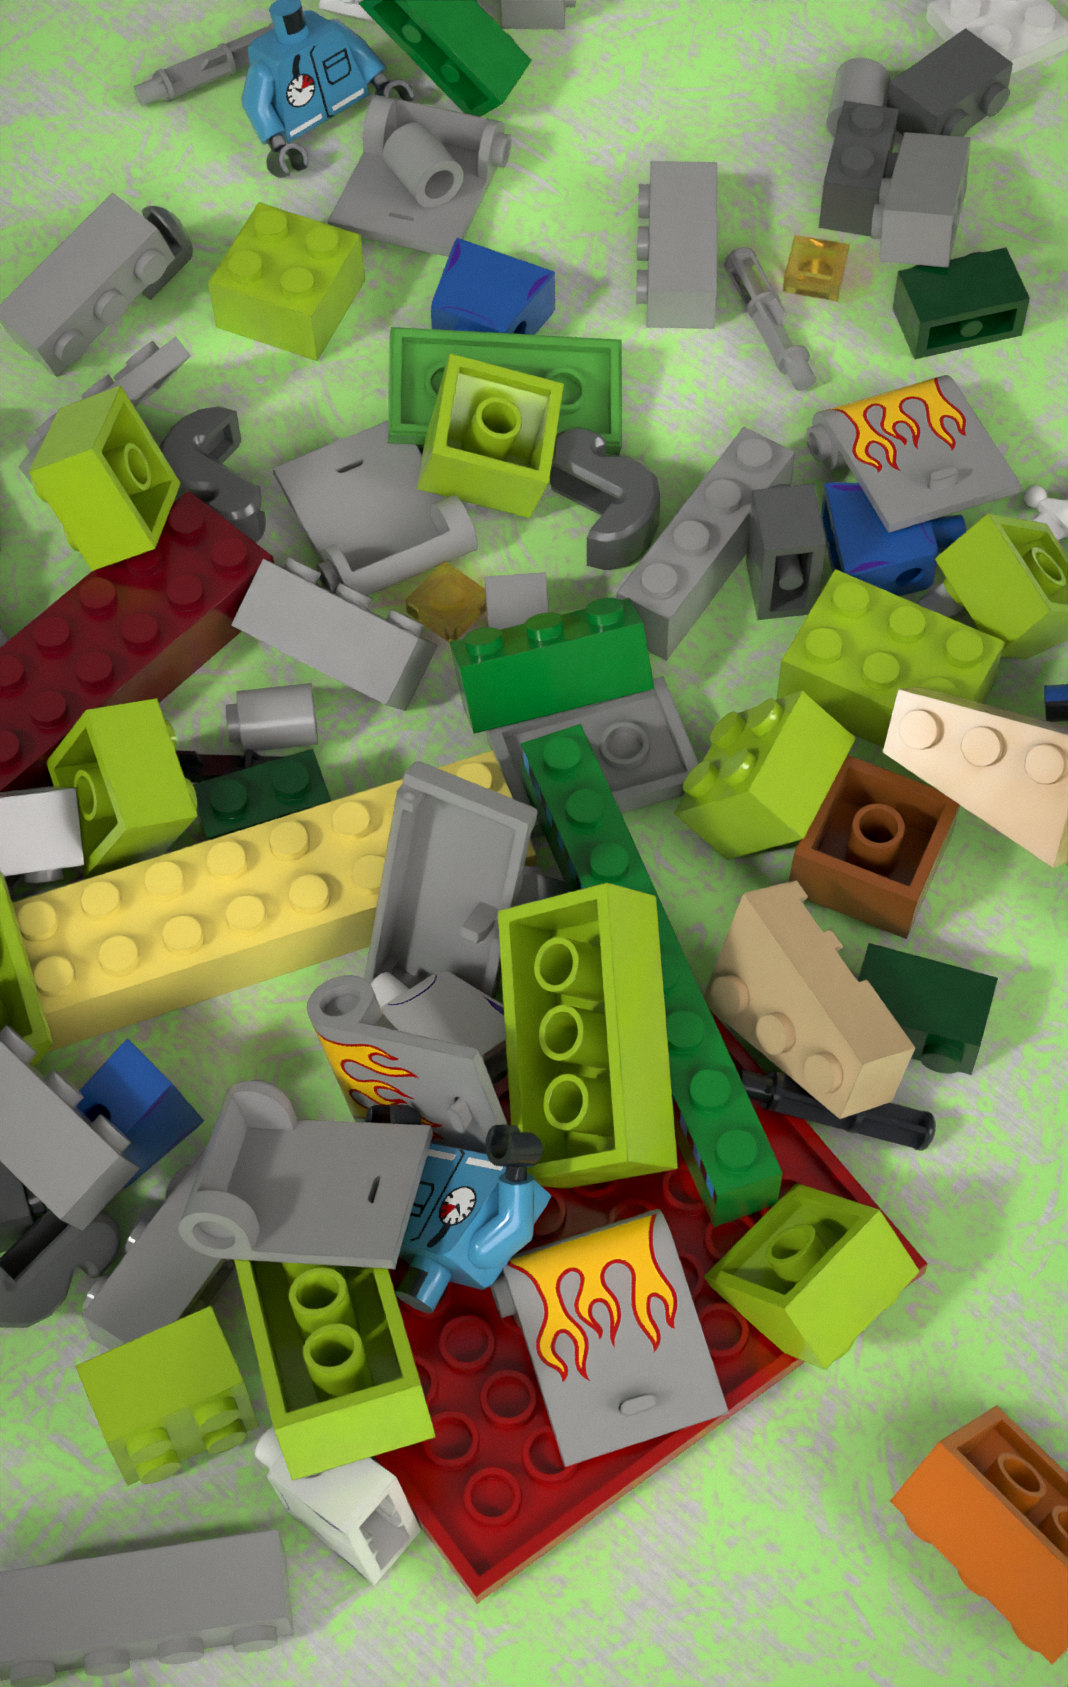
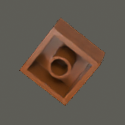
[789,755,960,939]

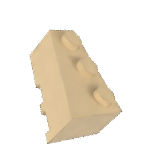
[883,687,1068,868]
[704,880,915,1119]

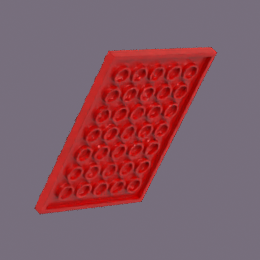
[233,1009,928,1604]

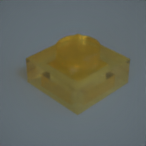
[783,235,850,302]
[405,561,486,643]

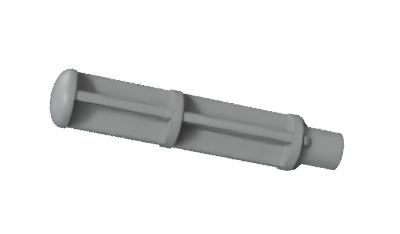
[134,23,274,107]
[724,247,816,391]

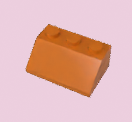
[890,1405,1068,1665]

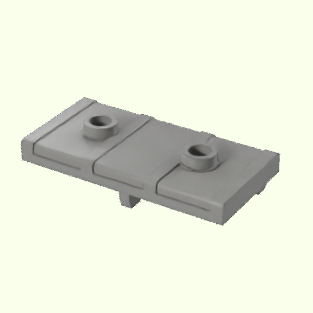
[364,761,537,1000]

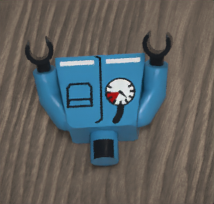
[241,0,414,178]
[365,1104,551,1313]

